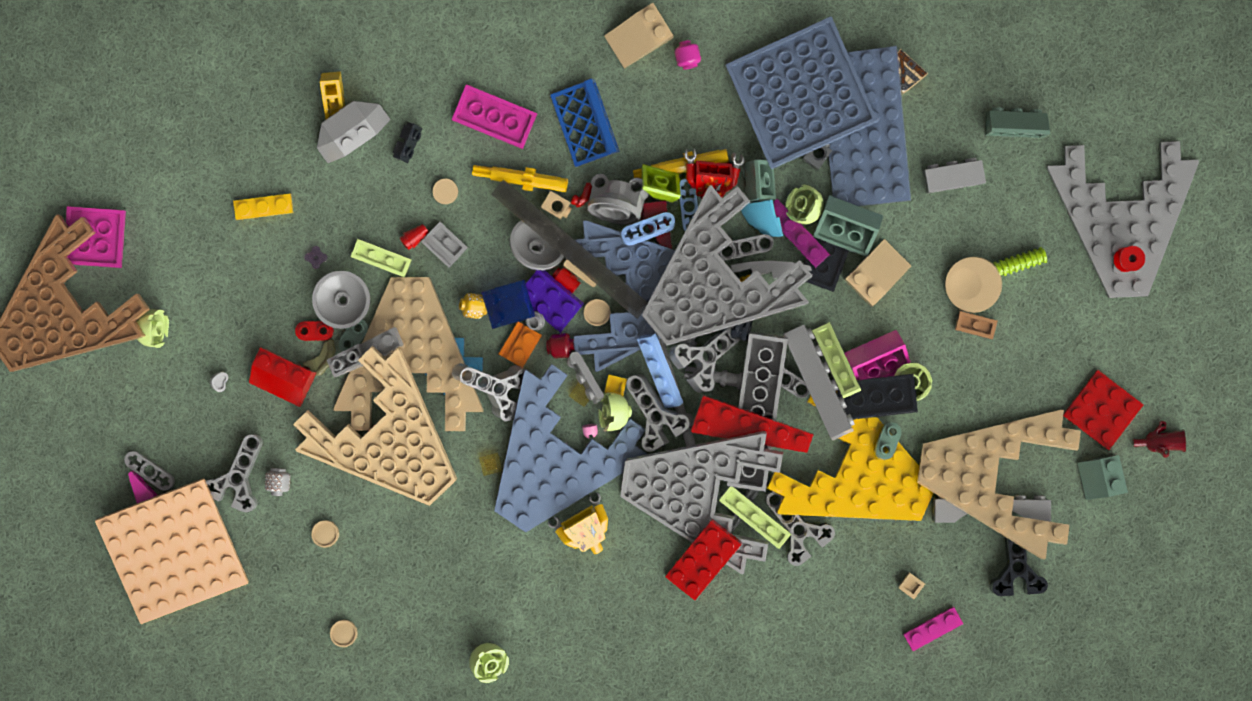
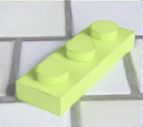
[351,239,412,277]

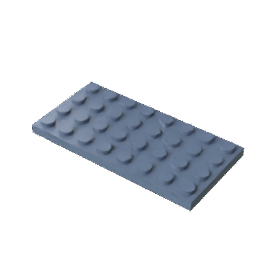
[829,46,911,206]

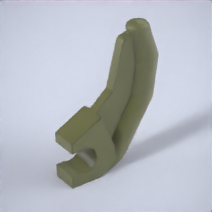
[303,339,336,376]

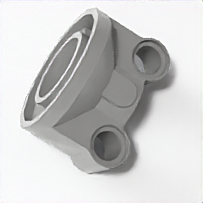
[588,174,649,225]

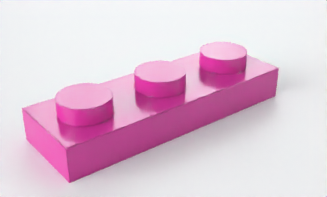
[903,607,963,651]

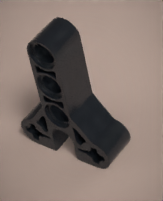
[989,537,1048,596]

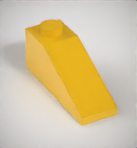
[320,71,345,119]

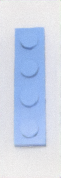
[637,333,683,408]

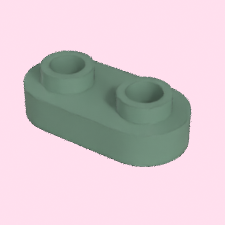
[338,320,369,352]
[874,422,901,460]

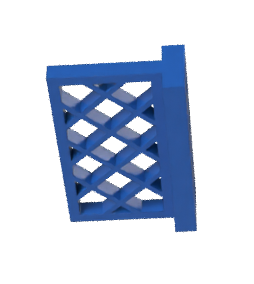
[550,78,620,167]

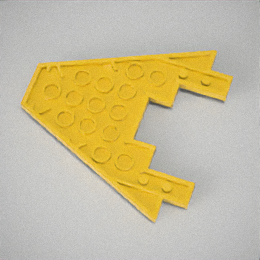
[767,391,933,521]

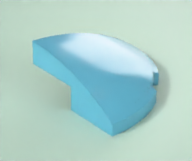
[741,199,783,237]

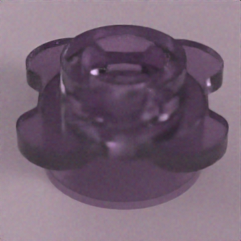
[304,246,328,269]

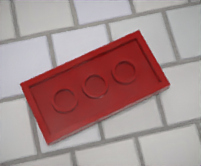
[665,519,742,600]

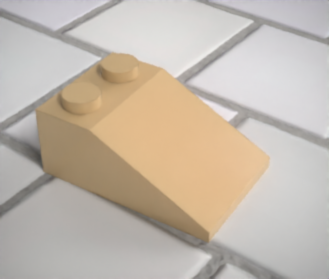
[604,3,673,69]
[844,239,911,307]

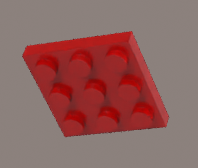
[1063,370,1144,450]

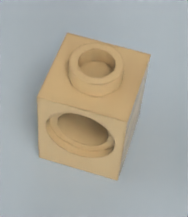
[541,191,572,220]

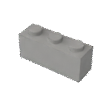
[923,158,986,194]

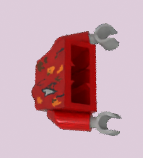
[685,149,744,199]

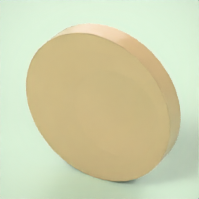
[945,256,1002,313]

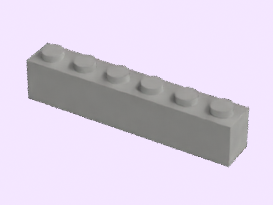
[783,325,855,440]

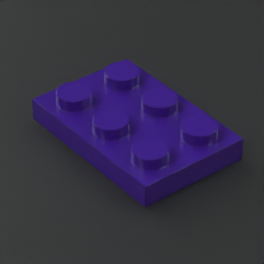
[517,270,584,333]

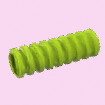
[993,247,1047,276]

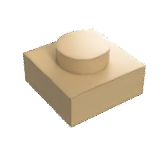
[898,572,925,599]

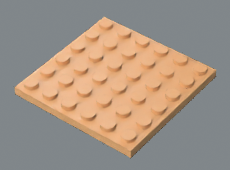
[95,478,249,624]

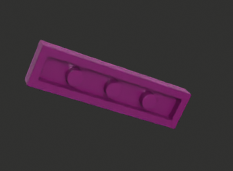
[773,199,830,268]

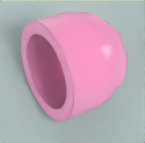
[582,424,598,438]

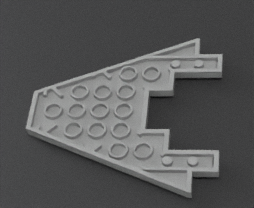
[1047,141,1199,298]
[642,185,812,346]
[620,431,783,574]

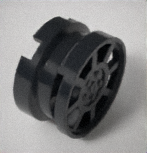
[731,320,753,341]

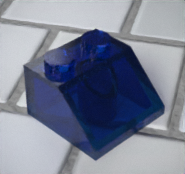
[481,280,535,329]

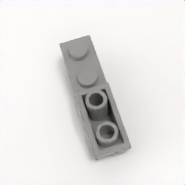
[327,327,404,377]

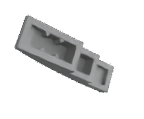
[731,261,812,280]

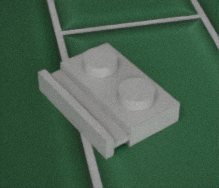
[421,222,468,268]

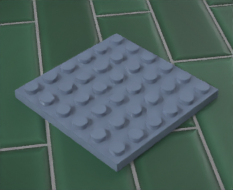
[726,17,878,169]

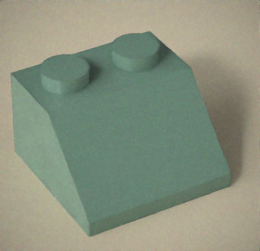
[743,160,776,202]
[1077,454,1128,500]

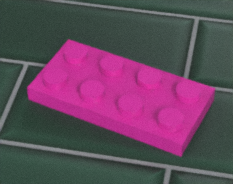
[452,84,537,149]

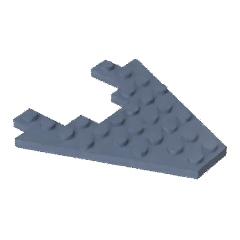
[566,221,676,372]
[494,363,648,532]

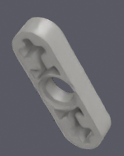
[124,451,175,491]

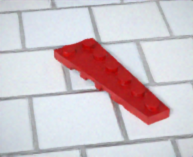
[691,395,814,453]

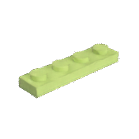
[812,322,861,398]
[719,486,791,549]

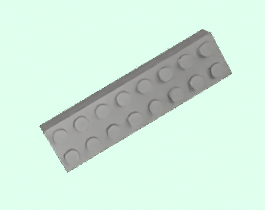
[727,331,788,492]

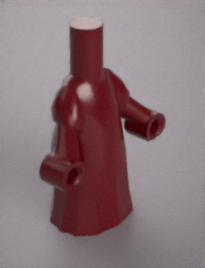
[1133,421,1186,458]

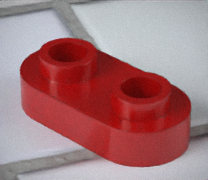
[295,321,334,341]

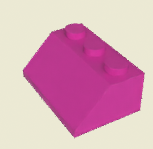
[844,330,911,380]

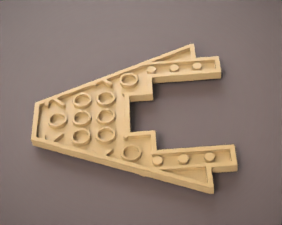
[917,410,1081,560]

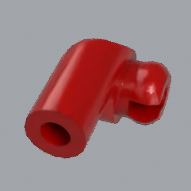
[570,183,592,208]

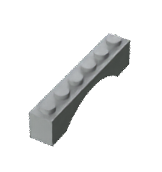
[933,495,1051,523]

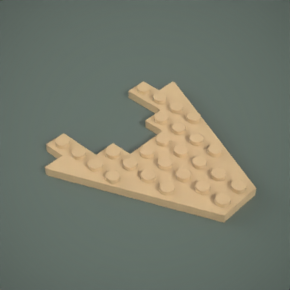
[334,277,483,431]
[293,346,457,506]

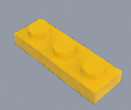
[233,194,293,220]

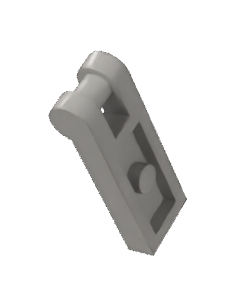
[567,352,604,404]

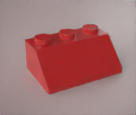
[249,348,316,407]

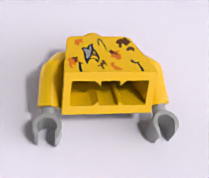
[548,493,608,554]

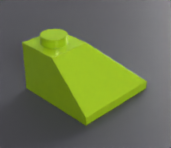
[641,164,681,203]

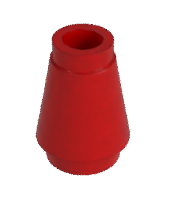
[400,224,429,250]

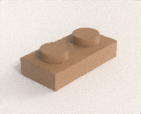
[955,311,998,339]

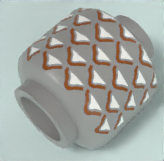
[265,468,290,496]

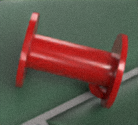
[1113,246,1145,272]

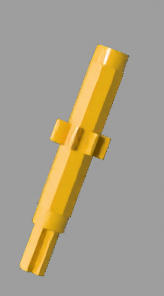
[633,149,729,179]
[472,165,568,192]

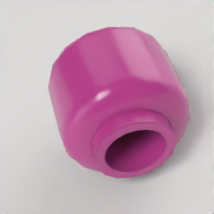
[674,40,701,70]

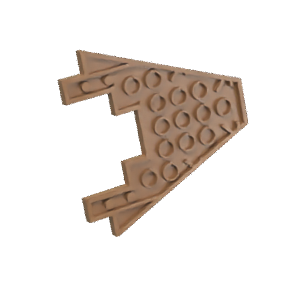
[0,215,150,372]

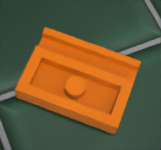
[499,321,542,368]

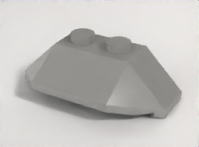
[317,101,391,163]

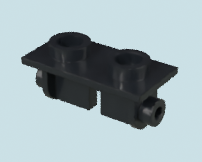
[392,122,423,163]

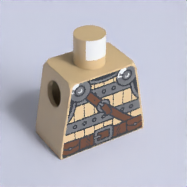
[898,49,928,95]

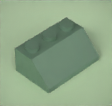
[986,108,1050,138]
[813,195,883,257]

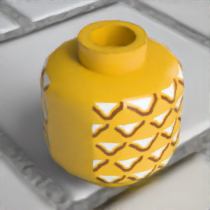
[459,293,489,319]

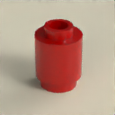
[552,267,581,294]

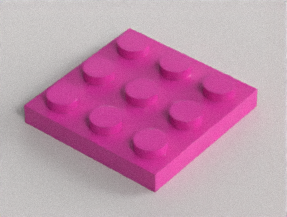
[66,206,126,268]

